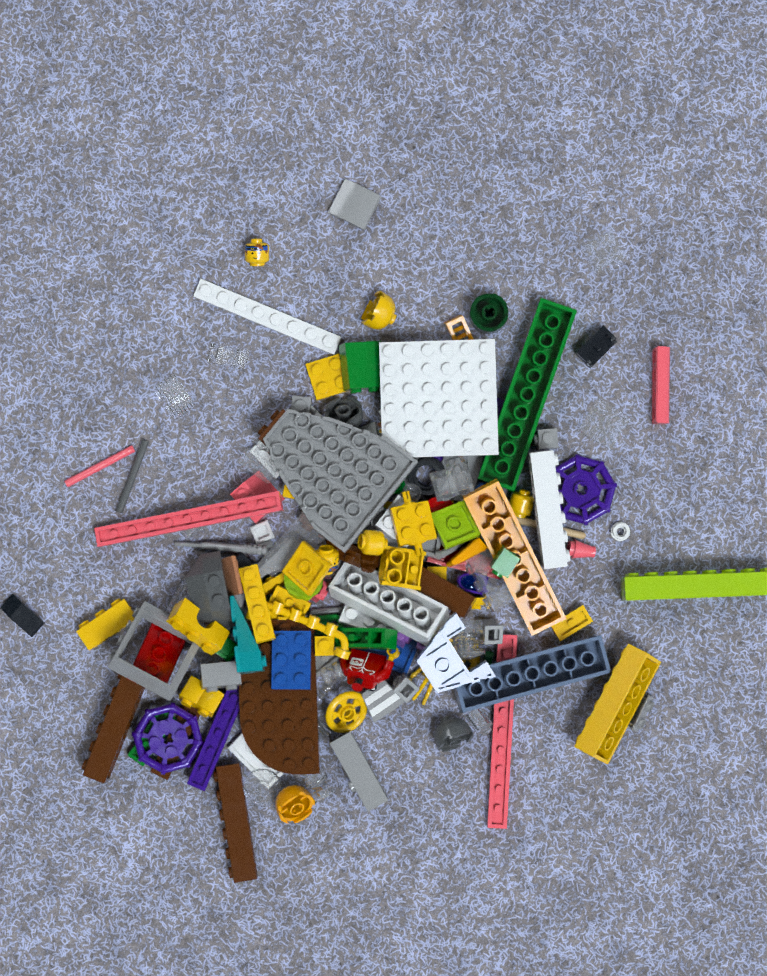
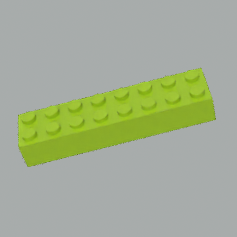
[621,568,767,601]

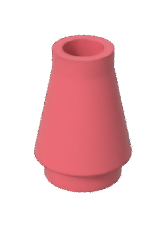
[567,539,596,558]

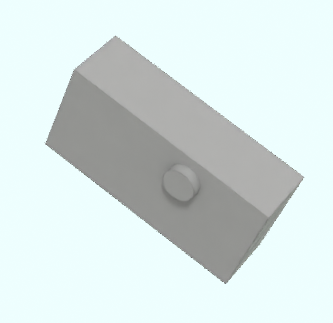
[330,731,388,812]

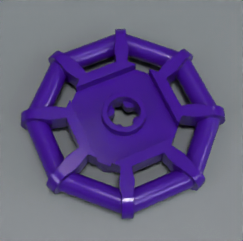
[556,454,617,526]
[131,702,204,775]

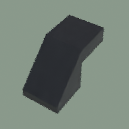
[0,594,45,637]

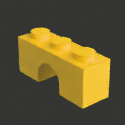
[166,598,230,655]

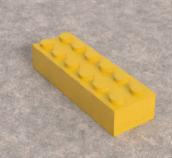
[574,644,661,765]

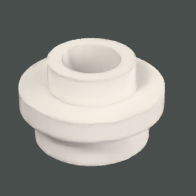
[611,522,630,541]

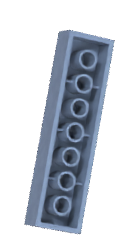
[453,635,611,713]

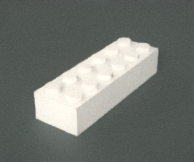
[528,450,570,569]
[328,562,450,646]

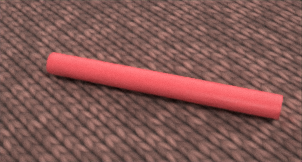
[64,445,136,487]

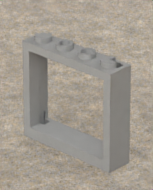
[108,601,199,701]

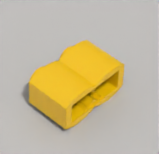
[179,676,224,717]

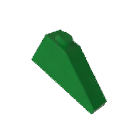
[335,628,398,650]

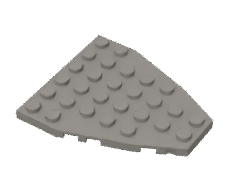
[263,409,418,553]

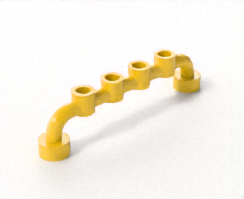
[245,600,351,660]

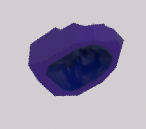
[457,572,489,596]

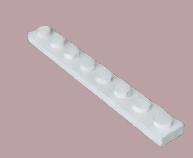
[193,279,342,355]

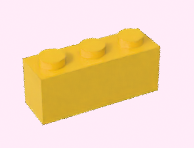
[76,598,135,651]

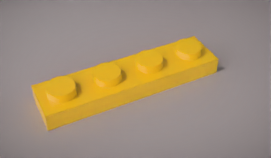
[239,564,276,644]

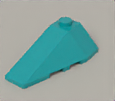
[230,596,267,674]

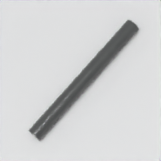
[115,440,149,514]

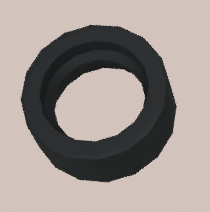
[408,457,446,495]

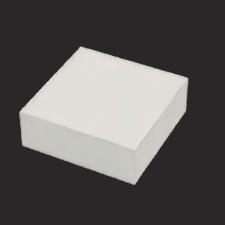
[250,520,275,545]

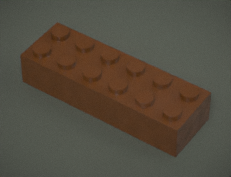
[81,674,145,784]

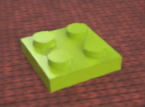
[431,500,481,550]

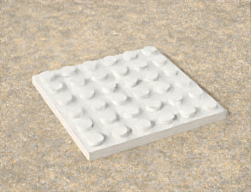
[379,339,499,458]

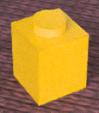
[315,636,336,656]

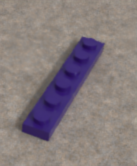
[187,686,240,791]

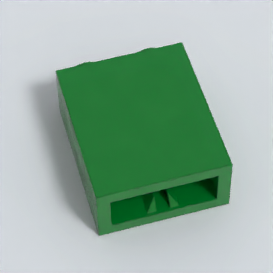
[339,341,381,394]

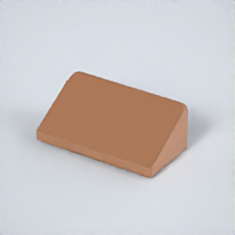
[222,555,244,596]

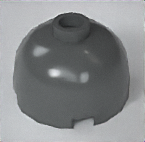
[325,397,363,428]
[434,716,474,752]

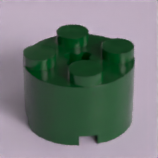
[469,294,508,334]

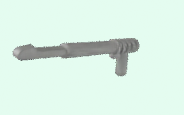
[174,540,273,555]

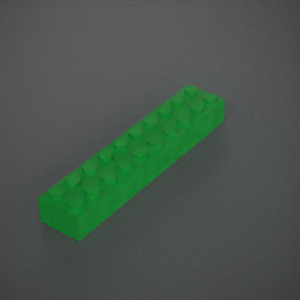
[477,298,577,493]

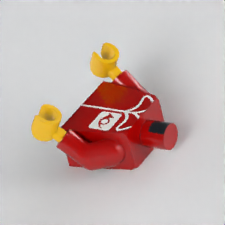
[340,648,400,692]

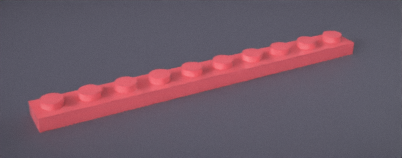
[94,491,284,547]
[487,634,517,829]

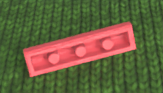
[652,346,670,424]

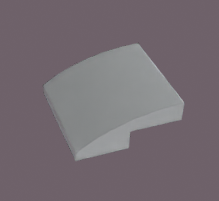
[328,179,381,230]

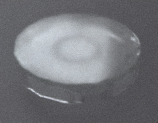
[243,769,282,807]

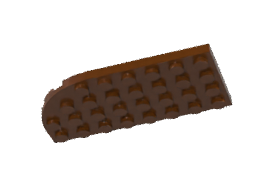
[239,619,320,775]

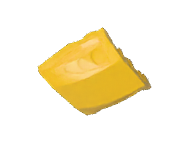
[378,546,426,590]

